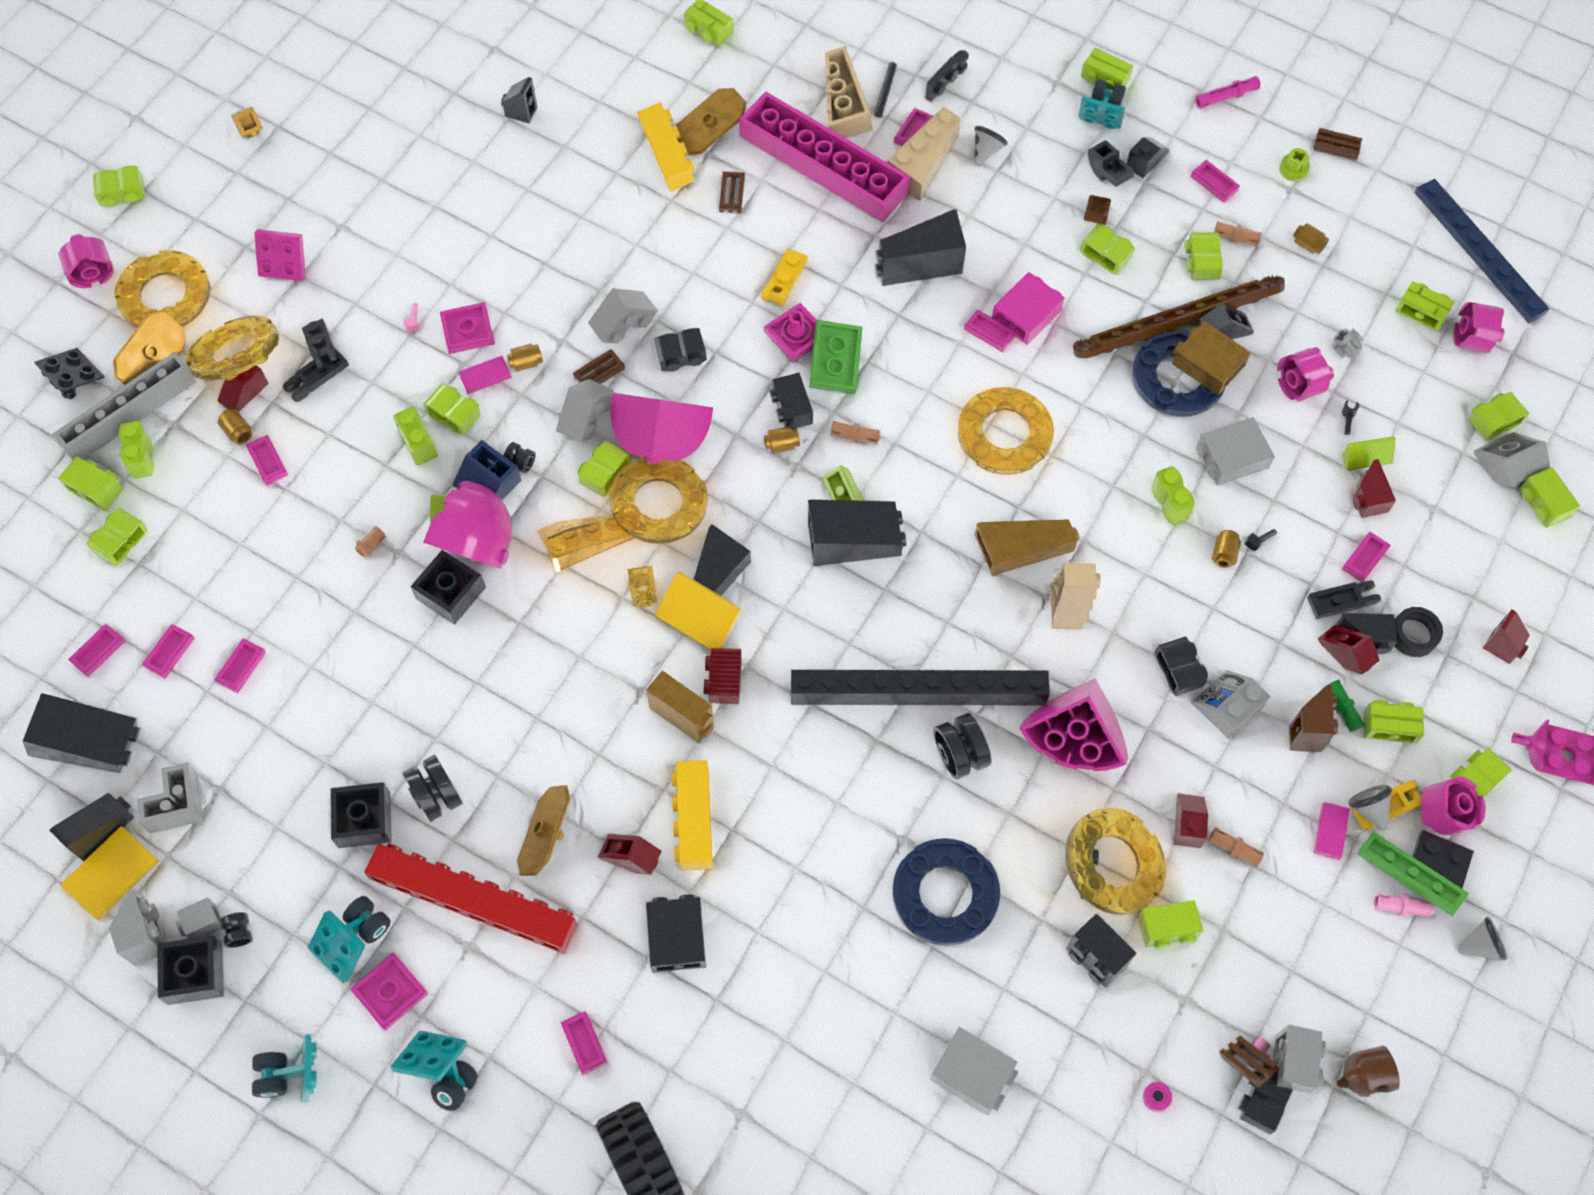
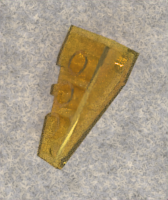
[537,512,646,572]

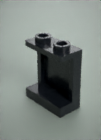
[646,894,706,973]

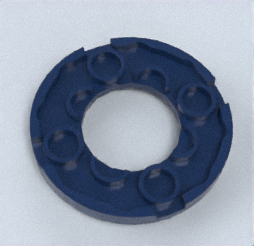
[1132,331,1225,417]
[892,838,1000,946]

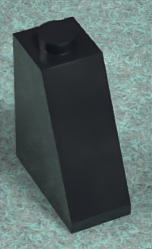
[693,524,751,596]
[49,793,135,862]

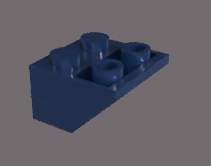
[452,440,522,500]

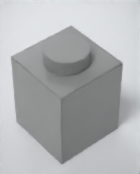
[176,897,222,939]

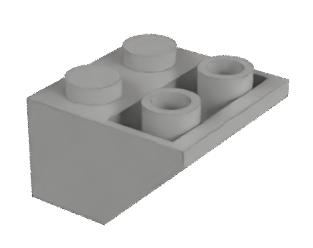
[109,890,167,966]

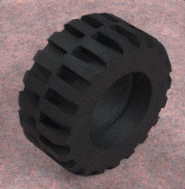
[595,1101,685,1195]

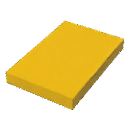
[655,572,742,649]
[60,826,160,921]

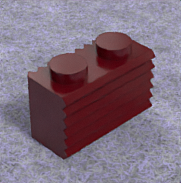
[703,648,742,704]

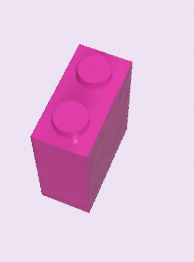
[992,272,1065,345]

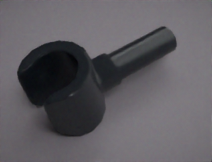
[1341,400,1359,435]
[1244,529,1277,551]

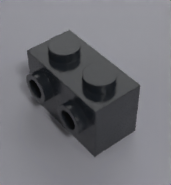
[769,372,813,428]

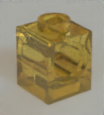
[627,566,658,607]

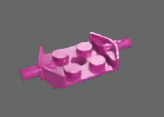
[1511,719,1594,785]

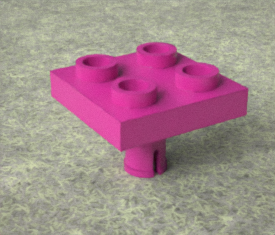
[254,229,306,281]
[764,302,816,363]

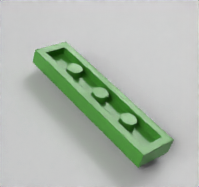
[1357,832,1469,917]

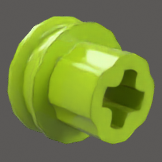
[1279,148,1310,182]

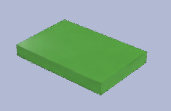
[809,320,863,394]

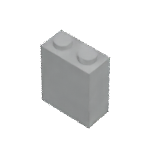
[1196,417,1275,486]
[930,1026,1019,1115]

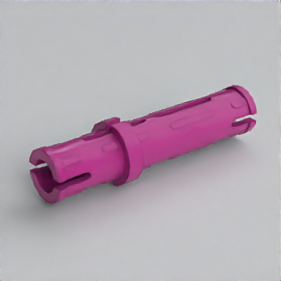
[1195,76,1261,109]

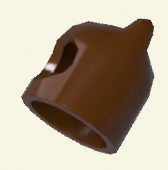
[1337,1045,1400,1097]

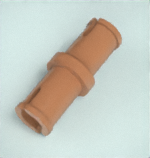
[1214,221,1262,247]
[830,421,881,445]
[1208,827,1264,867]

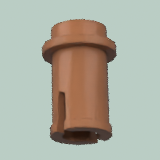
[354,526,386,558]

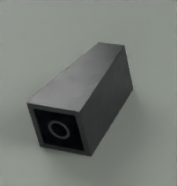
[875,209,966,286]
[808,499,906,566]
[22,693,141,773]

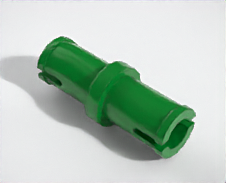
[1328,680,1365,732]

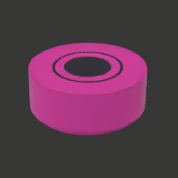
[1142,1082,1172,1112]

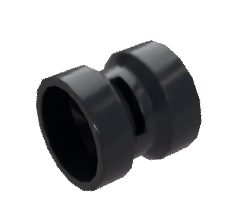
[503,442,536,473]
[220,912,253,948]

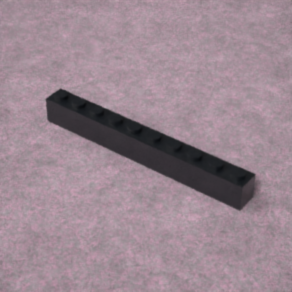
[791,669,1050,706]

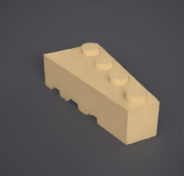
[825,46,873,138]
[887,107,961,201]
[1050,563,1101,630]

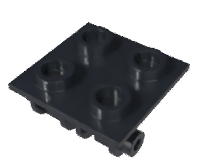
[34,348,104,400]

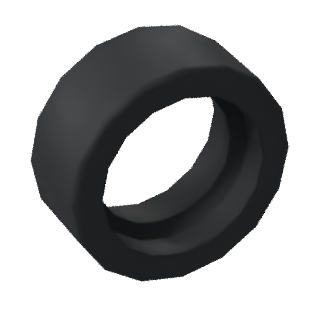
[1395,607,1443,657]

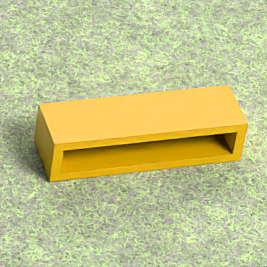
[637,102,695,192]
[671,760,713,871]

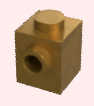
[230,107,263,139]

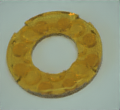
[114,250,210,328]
[185,316,279,382]
[958,387,1054,475]
[610,457,708,543]
[1065,808,1166,915]

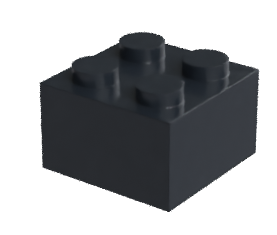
[410,549,486,625]
[330,782,392,848]
[1066,913,1137,988]
[157,935,224,1005]

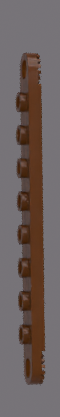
[1073,275,1285,359]

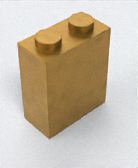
[1172,321,1251,396]
[646,670,714,743]

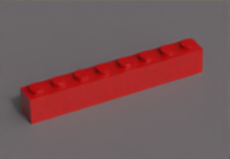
[364,843,578,954]

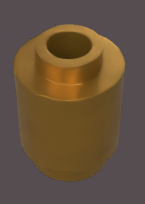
[1293,223,1329,254]
[507,343,543,372]
[217,409,252,445]
[764,426,800,454]
[1212,530,1241,568]

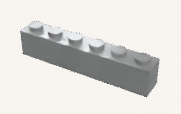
[52,352,197,460]

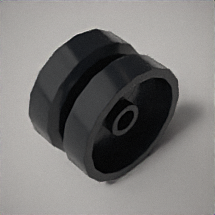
[933,713,992,780]
[402,754,463,822]

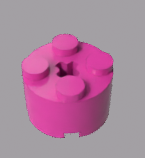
[58,234,114,288]
[1453,302,1505,353]
[1277,347,1334,402]
[1421,777,1486,836]

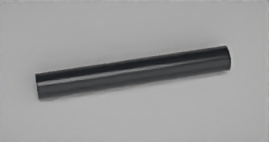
[874,62,897,118]

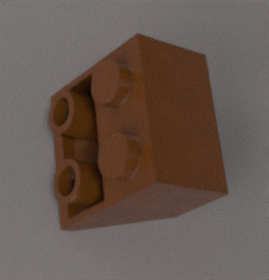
[1289,685,1338,752]

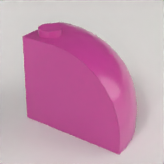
[610,393,713,464]
[423,481,512,569]
[1019,678,1128,772]

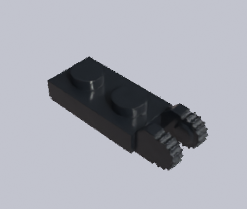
[925,49,969,102]
[302,318,337,368]
[282,348,349,402]
[1307,580,1382,620]

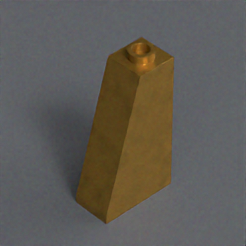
[975,519,1079,576]

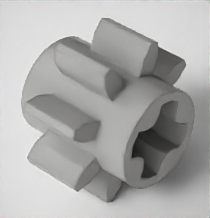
[1332,328,1364,358]

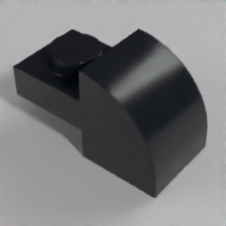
[1088,140,1134,187]

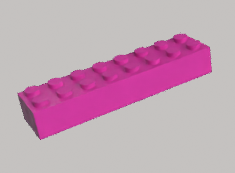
[739,91,910,222]

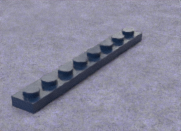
[1414,178,1550,323]

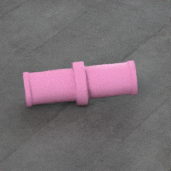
[1373,893,1433,917]

